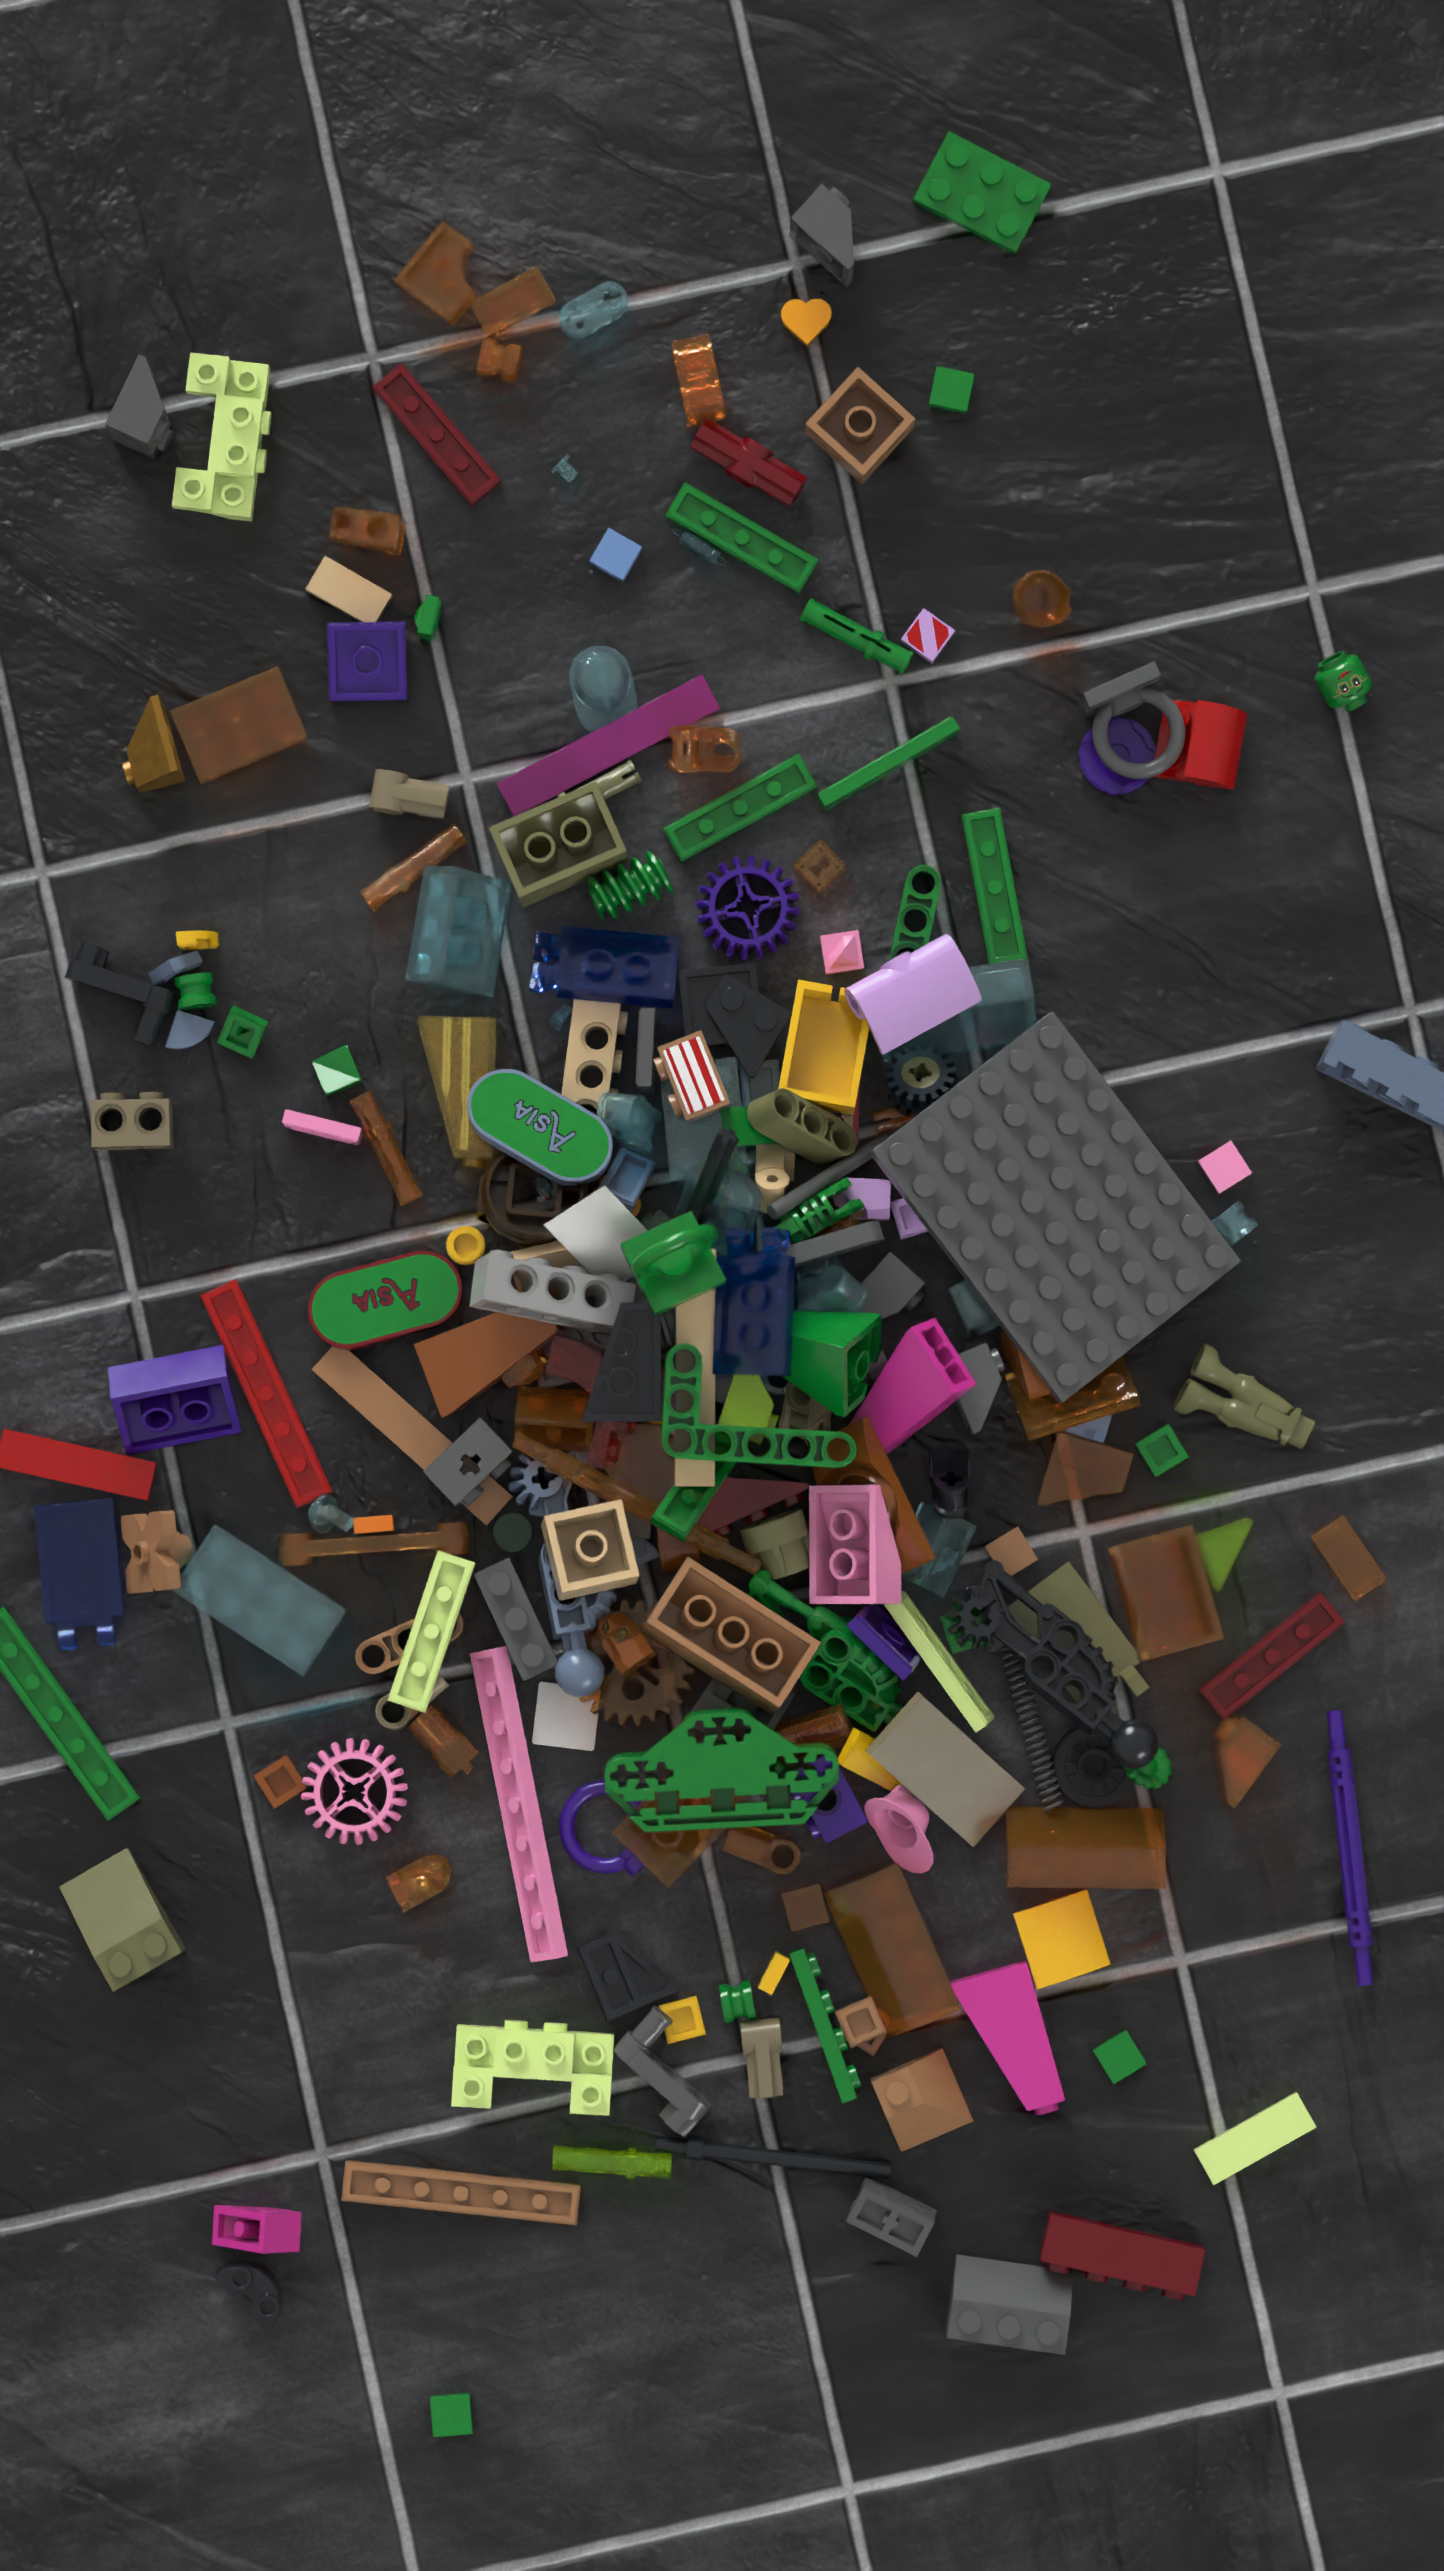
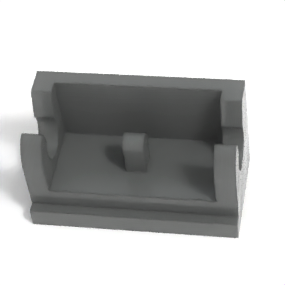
[846,2177,937,2257]

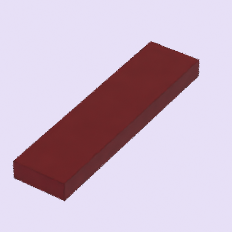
[372,362,501,507]
[1198,1592,1346,1721]

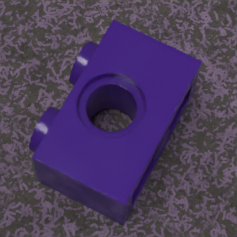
[788,1755,868,1843]

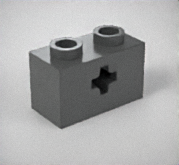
[423,1418,514,1507]

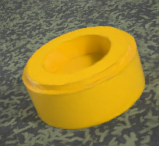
[446,1226,486,1266]

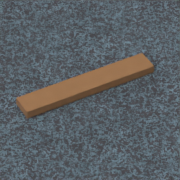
[311,1346,513,1526]
[341,2160,581,2225]

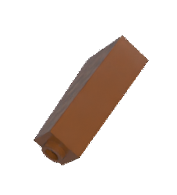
[414,1294,564,1418]

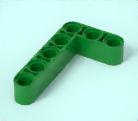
[660,1343,857,1468]

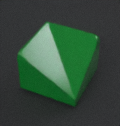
[312,1045,363,1098]

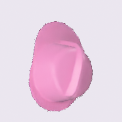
[864,1785,933,1874]

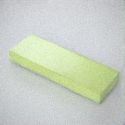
[1193,2092,1317,2185]

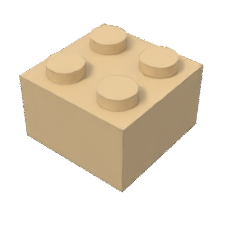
[541,1499,640,1601]

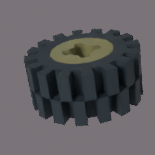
[885,1044,956,1117]

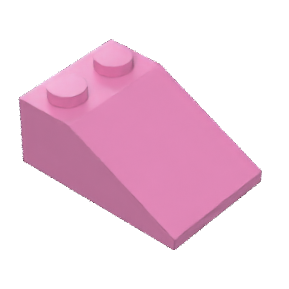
[809,1485,901,1604]

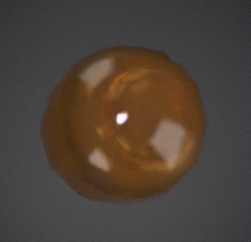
[1012,569,1072,629]

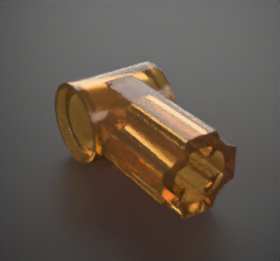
[722,1827,802,1874]

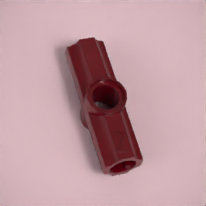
[690,418,807,507]

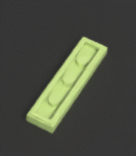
[388,1550,476,1713]
[884,1591,994,1733]

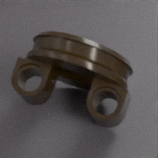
[477,1152,594,1247]

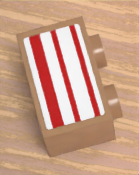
[653,1030,730,1124]

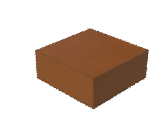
[254,1754,308,1809]

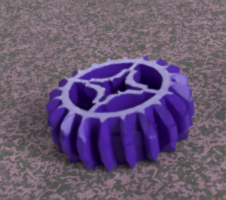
[695,855,801,961]

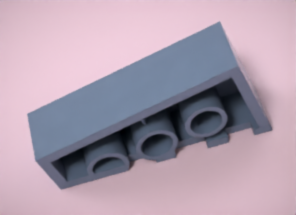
[1315,1020,1444,1132]

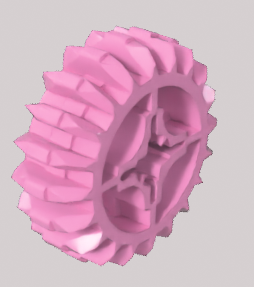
[301,1738,408,1845]

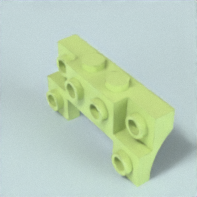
[172,352,271,521]
[451,2020,615,2116]

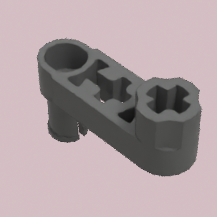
[613,2006,711,2137]

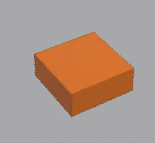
[353,1515,396,1534]

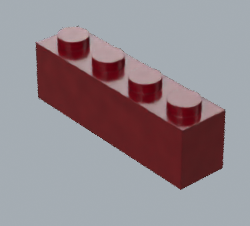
[1038,2211,1205,2301]

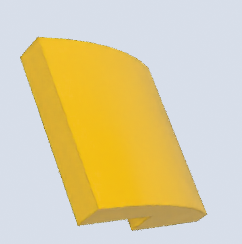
[1013,1889,1111,1989]

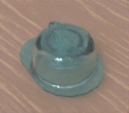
[569,646,637,733]

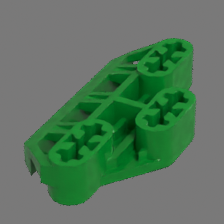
[604,1708,839,1832]

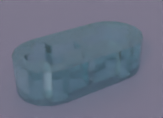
[559,282,628,339]

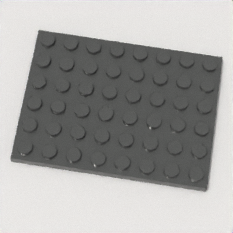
[869,1011,1241,1404]

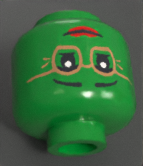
[1315,651,1372,712]

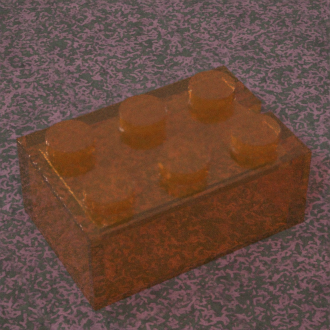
[1108,1525,1224,1661]

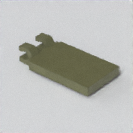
[1007,1561,1150,1714]

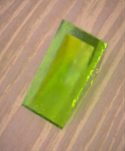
[1191,1517,1254,1592]

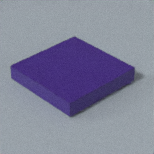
[327,621,408,701]
[846,1604,922,1681]

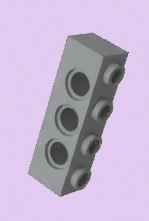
[470,1250,636,1336]

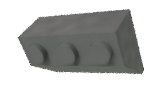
[945,2254,1073,2355]

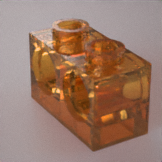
[671,334,725,426]

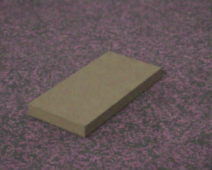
[865,1692,1025,1847]

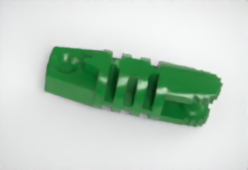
[765,1177,865,1249]

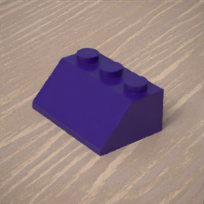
[108,1345,242,1455]

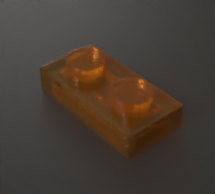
[469,265,556,340]

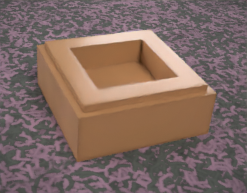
[984,1526,1038,1576]
[835,1996,887,2048]

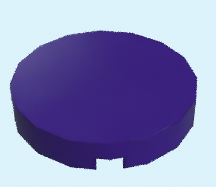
[1079,717,1156,795]

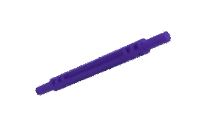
[1327,1710,1373,1986]

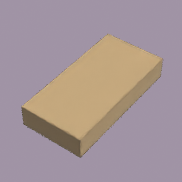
[306,556,393,622]

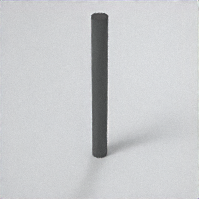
[767,1133,889,1219]

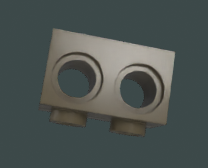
[91,1092,173,1150]

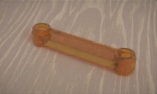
[278,1522,471,1566]

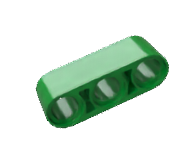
[889,865,941,961]

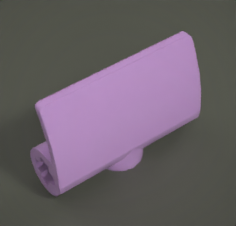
[844,934,982,1055]

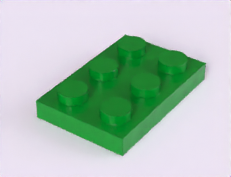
[913,131,1052,255]

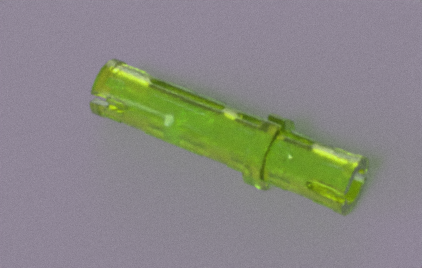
[552,2145,672,2179]

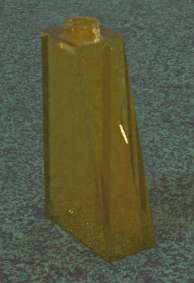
[418,1016,498,1168]

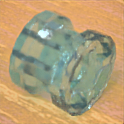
[1212,1200,1258,1247]

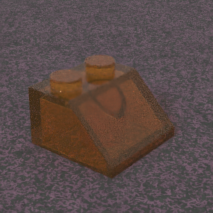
[1213,1715,1281,1809]

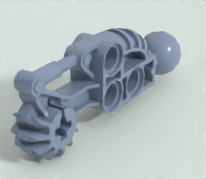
[509,1443,617,1697]

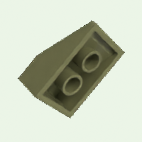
[59,1847,186,1992]

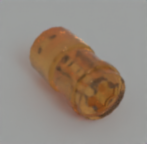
[407,1704,479,1778]

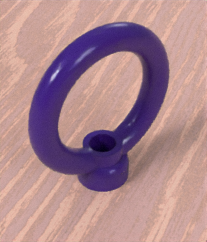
[559,1779,655,1877]

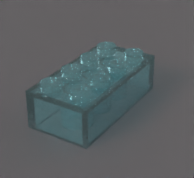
[172,1524,349,1676]

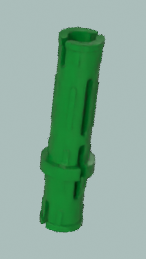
[800,598,914,675]

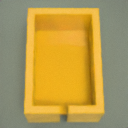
[778,980,869,1115]

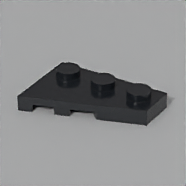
[582,1302,661,1422]

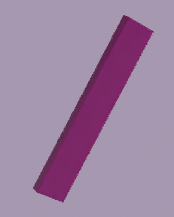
[496,674,720,817]

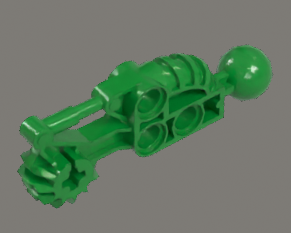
[747,1569,903,1732]

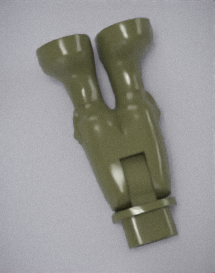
[1173,1343,1315,1449]

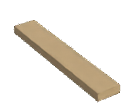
[674,1249,716,1486]

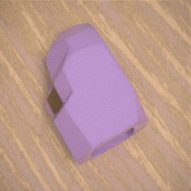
[829,1178,891,1220]

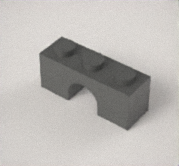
[473,1557,558,1681]

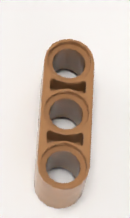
[355,1612,464,1674]

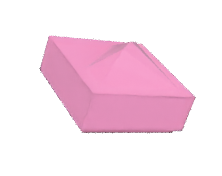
[820,930,864,975]

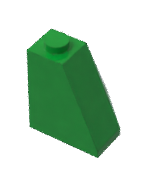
[757,1310,882,1417]

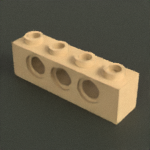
[561,995,628,1136]

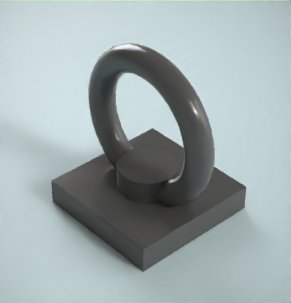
[1078,661,1186,779]

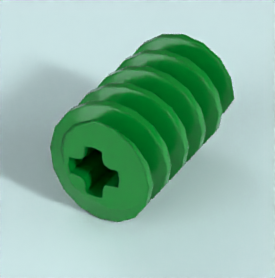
[587,851,675,924]

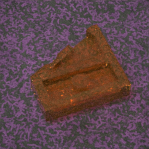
[1037,1430,1134,1506]

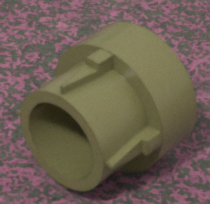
[739,1508,809,1580]

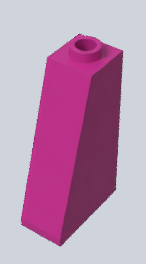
[849,1318,977,1454]
[949,1961,1065,2115]

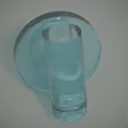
[308,1494,353,1534]

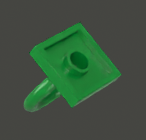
[620,1211,726,1317]

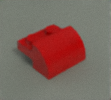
[1154,700,1248,790]

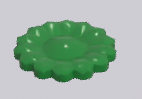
[1123,1746,1172,1789]

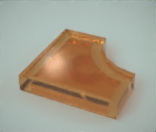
[394,221,478,326]

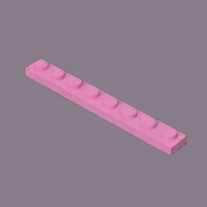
[470,1646,568,1962]

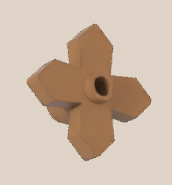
[121,1510,193,1594]

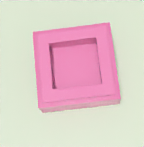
[1197,1140,1252,1195]

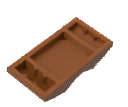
[812,1416,936,1575]

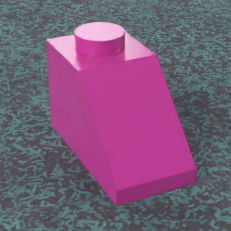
[212,2205,302,2254]

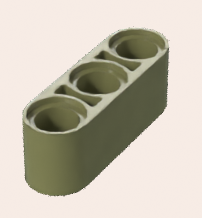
[747,1088,857,1166]

